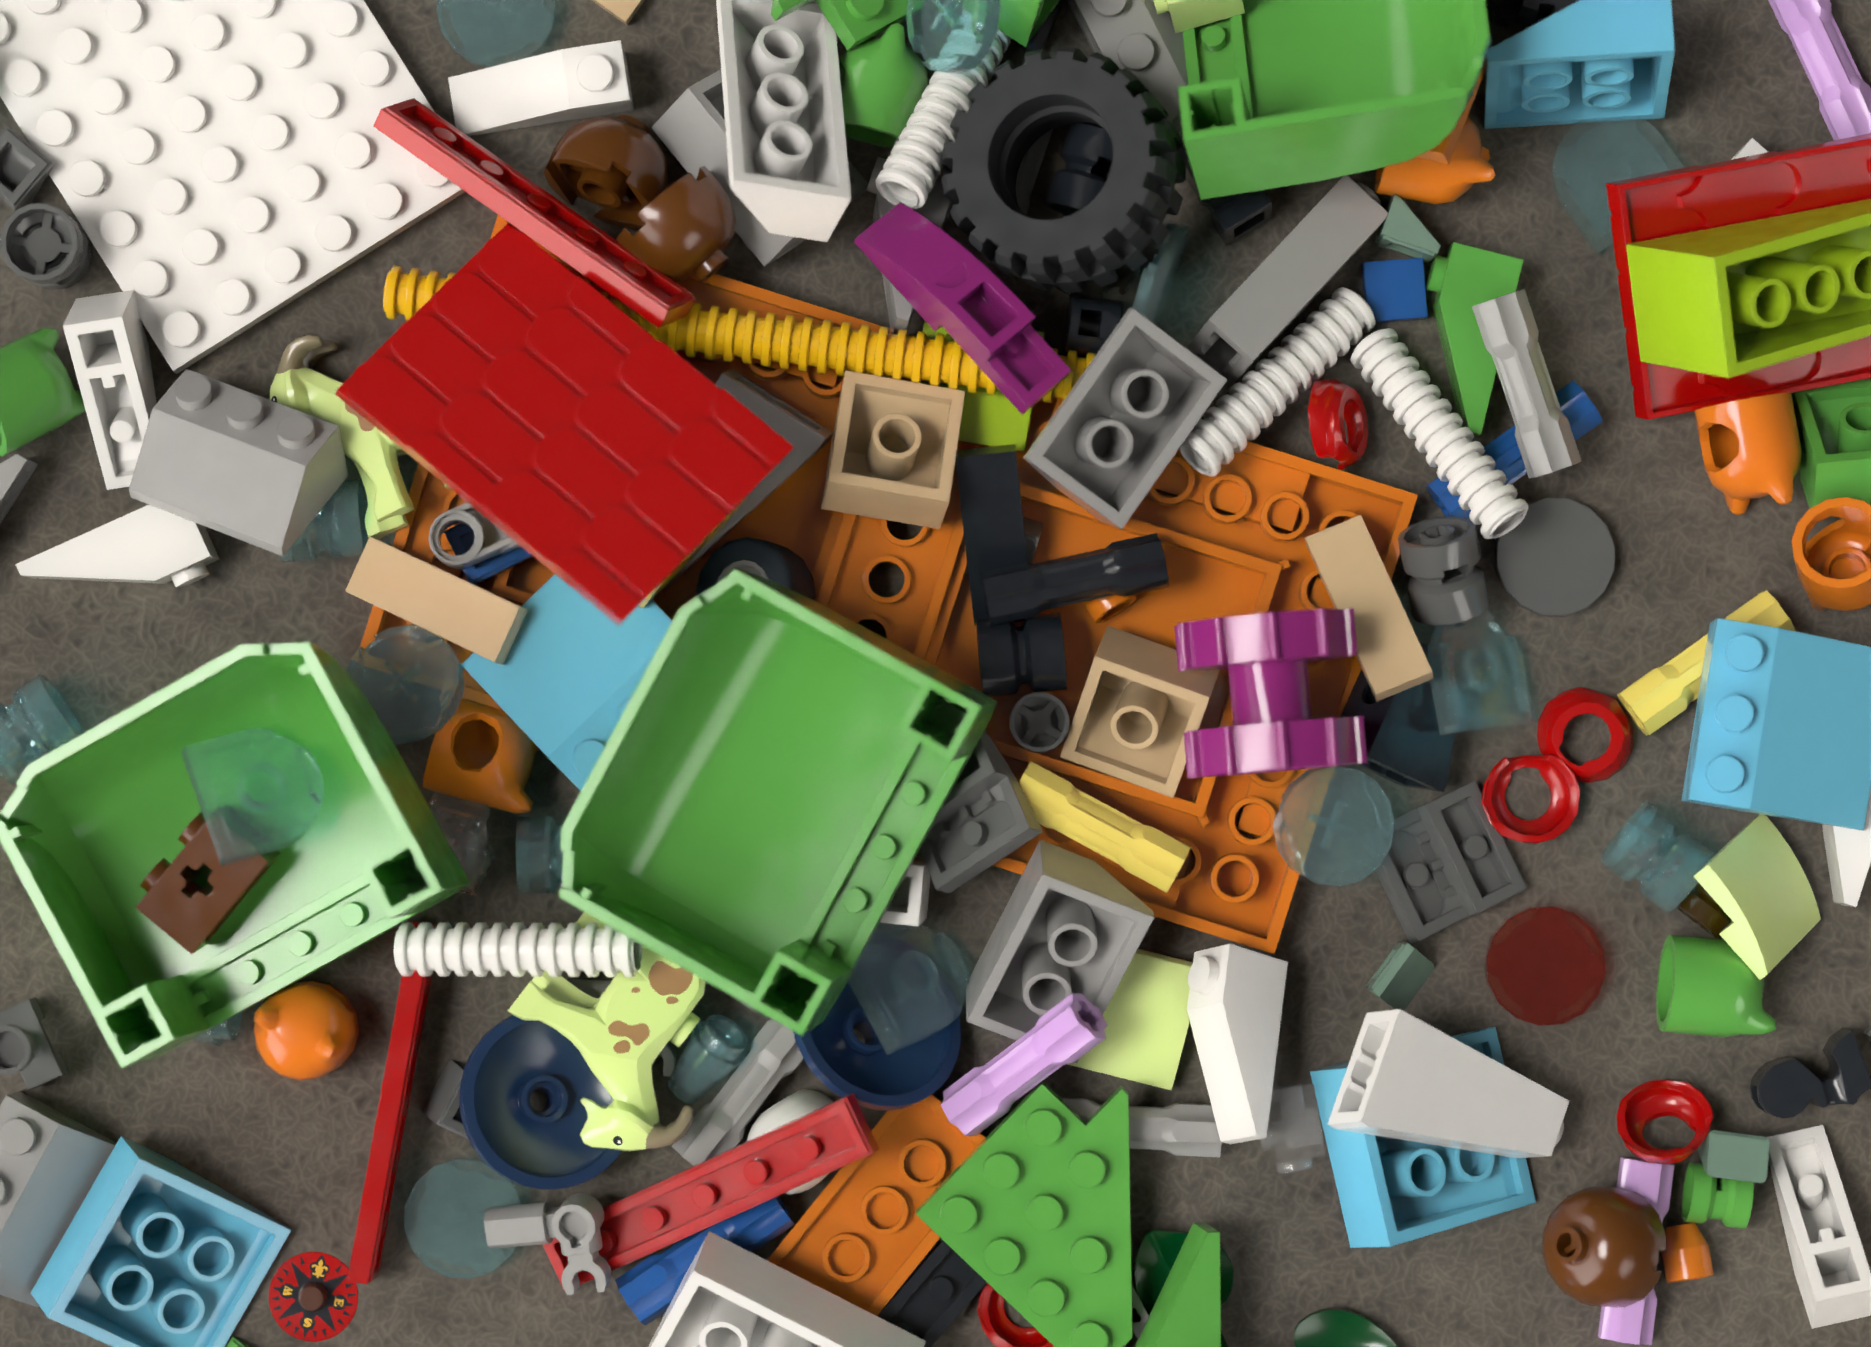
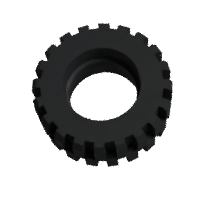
[941,47,1186,293]

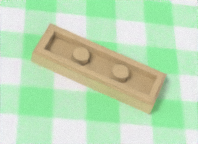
[1305,515,1433,701]
[345,536,528,665]

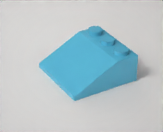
[1484,0,1675,129]
[461,574,673,791]
[1681,618,1871,831]
[1310,1027,1536,1248]
[31,1136,291,1347]

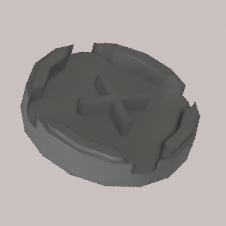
[1494,498,1615,617]

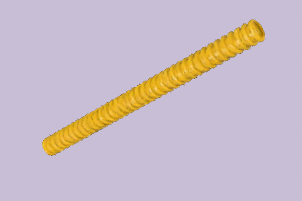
[383,265,1096,403]

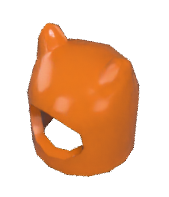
[1375,116,1495,204]
[1694,392,1802,516]
[1792,497,1871,612]
[423,695,540,814]
[253,980,359,1081]

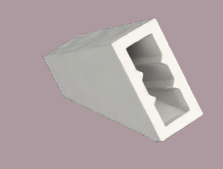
[1328,1009,1569,1158]

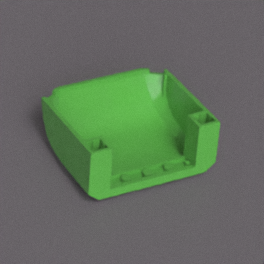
[1178,0,1491,200]
[559,569,998,1036]
[0,642,470,1069]

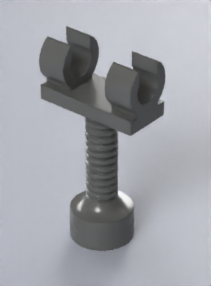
[0,997,69,1090]

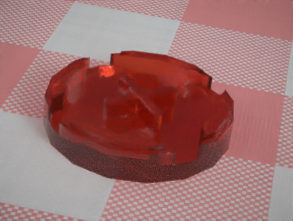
[1484,906,1606,1026]

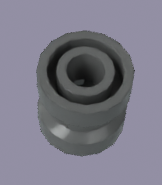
[1010,692,1070,752]

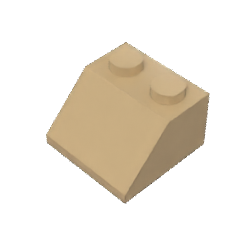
[821,370,965,529]
[1060,626,1220,798]

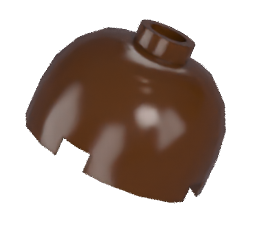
[544,115,668,228]
[616,166,736,283]
[1542,1186,1666,1307]

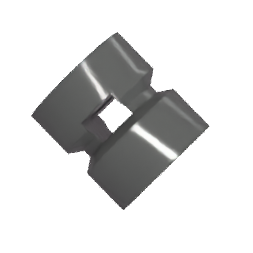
[0,203,93,290]
[1398,516,1490,626]

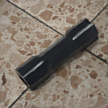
[980,533,1169,626]

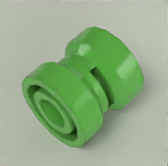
[1682,1162,1754,1229]

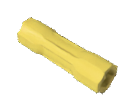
[1617,590,1796,736]
[1018,761,1191,893]

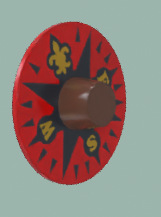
[268,1252,358,1342]

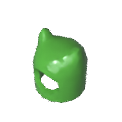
[838,23,929,148]
[0,328,86,457]
[1656,934,1776,1037]

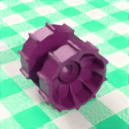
[1174,608,1367,778]

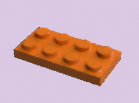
[767,1094,986,1316]

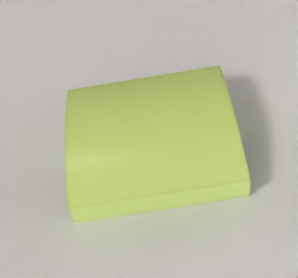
[1693,814,1821,980]
[1067,949,1193,1091]

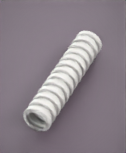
[875,10,1012,210]
[1179,287,1376,477]
[1350,328,1529,539]
[394,922,642,977]

